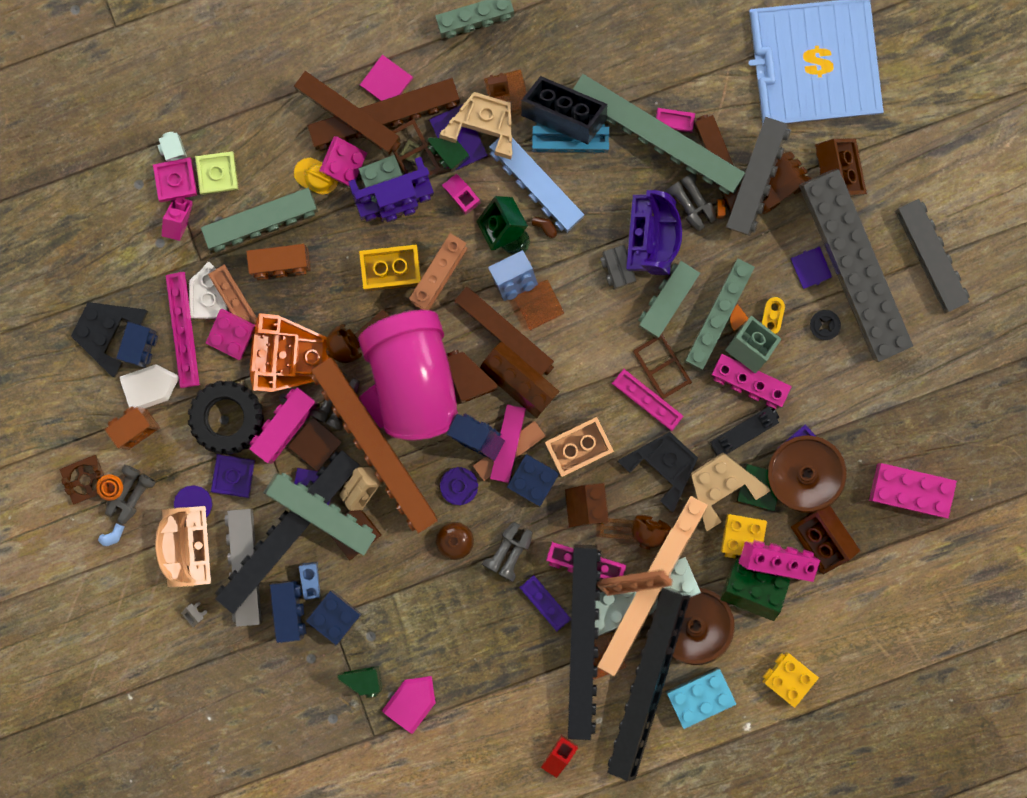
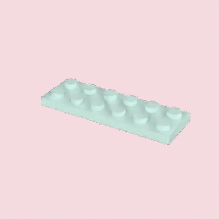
[595,557,701,636]

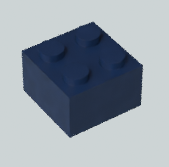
[116,322,158,368]
[507,454,560,506]
[306,590,362,645]

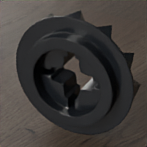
[810,310,841,340]

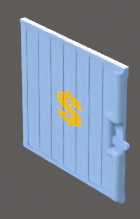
[748,0,884,125]

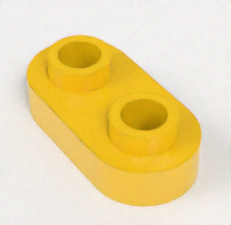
[761,297,785,334]

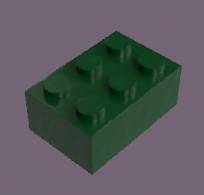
[720,558,791,621]

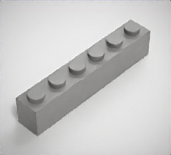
[225,509,262,627]

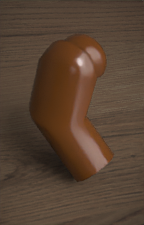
[532,216,557,238]

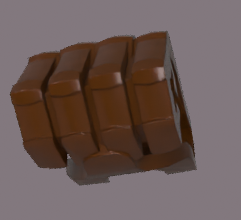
[762,151,811,215]

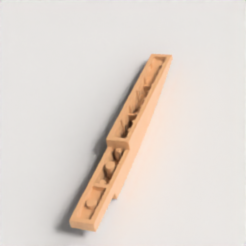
[598,496,708,676]

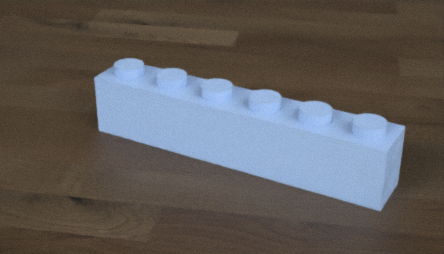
[489,138,584,232]

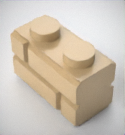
[339,467,381,511]

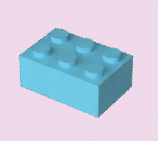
[666,667,736,729]

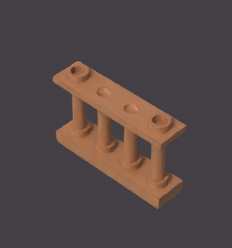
[409,233,468,311]

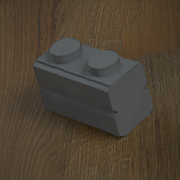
[600,245,636,290]

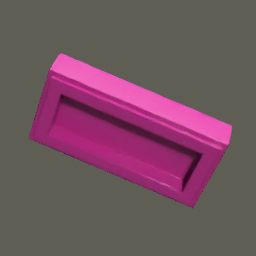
[656,108,695,133]

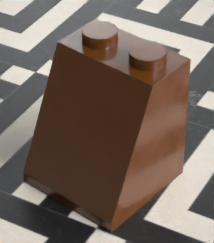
[447,350,498,403]
[565,483,609,528]

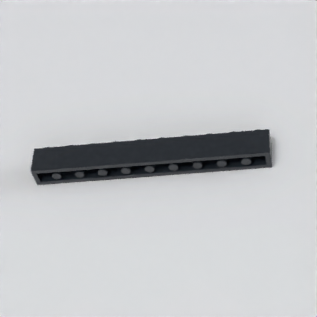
[215,450,359,614]
[568,544,601,740]
[607,588,691,781]

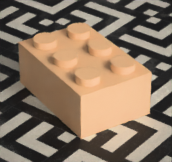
[545,417,614,477]

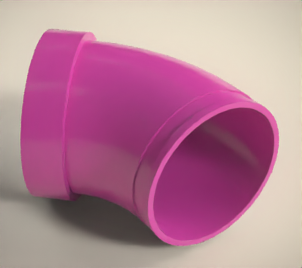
[358,310,458,440]

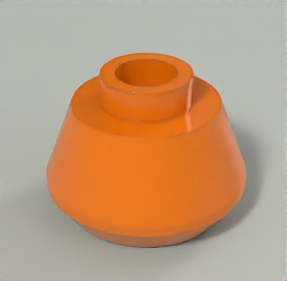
[96,474,123,501]

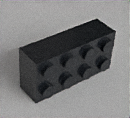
[521,76,608,144]

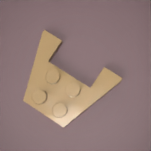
[439,92,512,160]
[691,452,770,531]

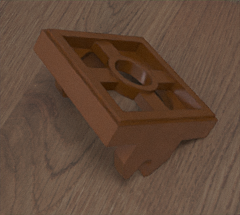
[59,455,104,505]

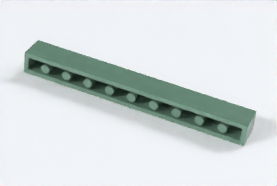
[573,74,745,195]

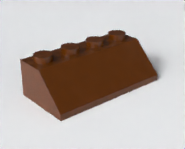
[480,341,560,419]

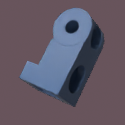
[299,561,321,600]

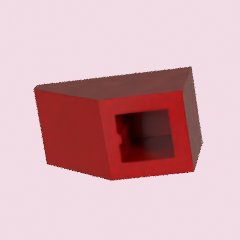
[541,735,578,778]

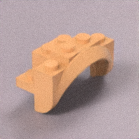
[155,506,211,587]

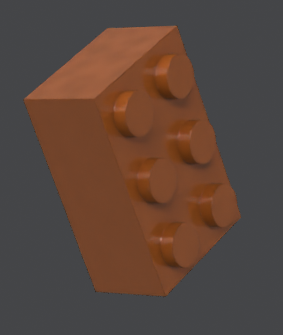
[247,244,311,281]
[105,406,160,450]

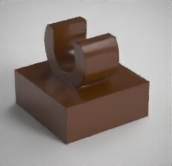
[488,73,510,97]

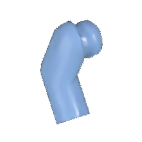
[98,523,125,546]

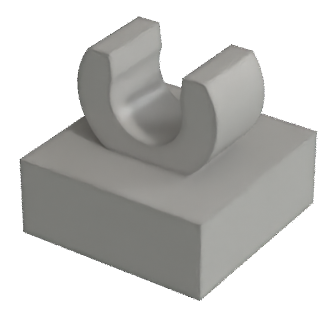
[181,602,207,628]

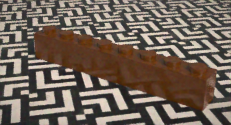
[307,78,460,151]

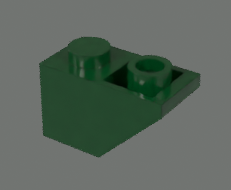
[427,137,470,172]

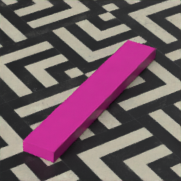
[165,272,200,388]

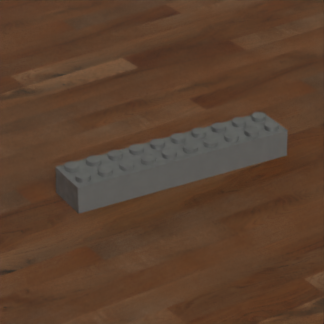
[799,169,913,362]

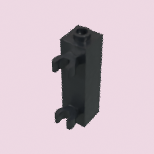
[708,406,780,456]

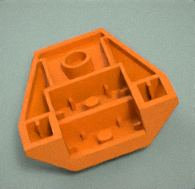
[250,313,330,392]

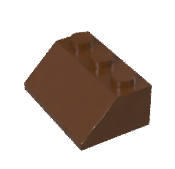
[815,138,867,197]
[791,506,860,574]

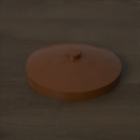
[768,435,847,513]
[672,588,735,665]

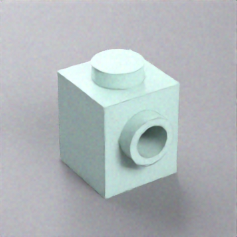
[158,132,187,162]

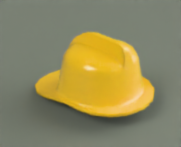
[294,158,338,195]

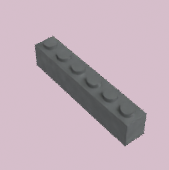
[726,117,791,236]
[895,199,970,313]

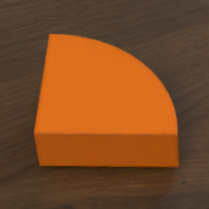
[716,199,726,219]
[730,304,748,331]

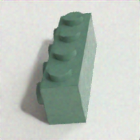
[435,0,514,39]
[638,261,700,339]

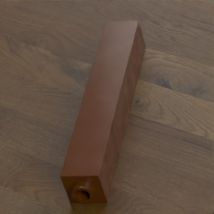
[294,71,401,155]
[694,114,741,215]
[454,286,554,376]

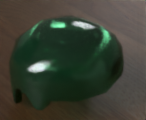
[502,231,530,256]

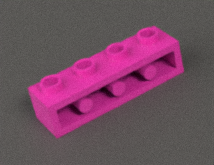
[710,354,792,409]
[739,540,820,582]
[546,542,626,579]

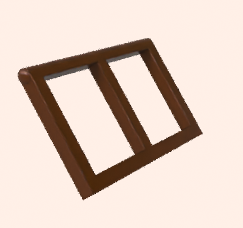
[392,119,441,185]
[633,333,692,399]

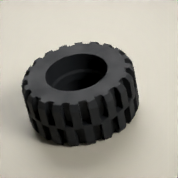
[188,381,264,454]

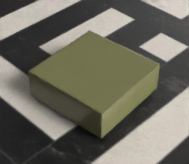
[399,139,425,165]

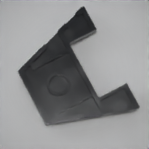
[71,302,148,378]
[617,432,698,513]

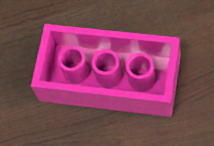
[250,388,319,464]
[869,463,957,519]

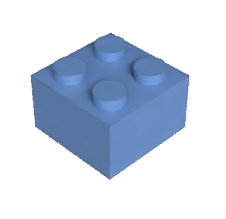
[488,250,538,301]

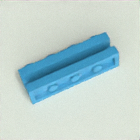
[532,123,609,153]

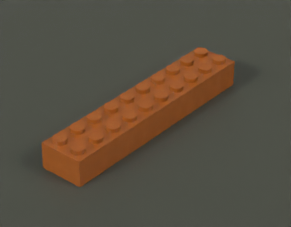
[310,357,438,534]

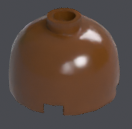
[326,324,362,363]
[632,515,671,550]
[436,522,474,560]

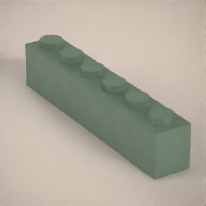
[201,187,318,252]
[684,259,755,371]
[263,472,376,556]

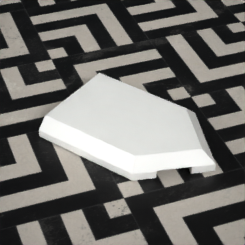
[189,261,228,319]
[120,364,179,409]

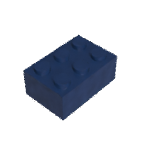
[447,413,505,461]
[270,580,307,643]

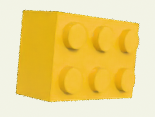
[359,245,421,292]

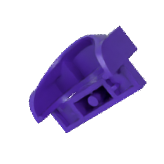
[348,157,434,223]
[626,190,682,275]

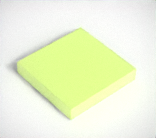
[195,151,239,195]

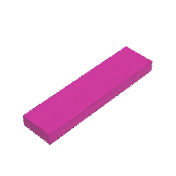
[612,369,684,431]
[490,404,526,483]

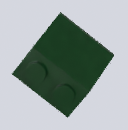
[476,196,528,250]
[338,666,383,698]

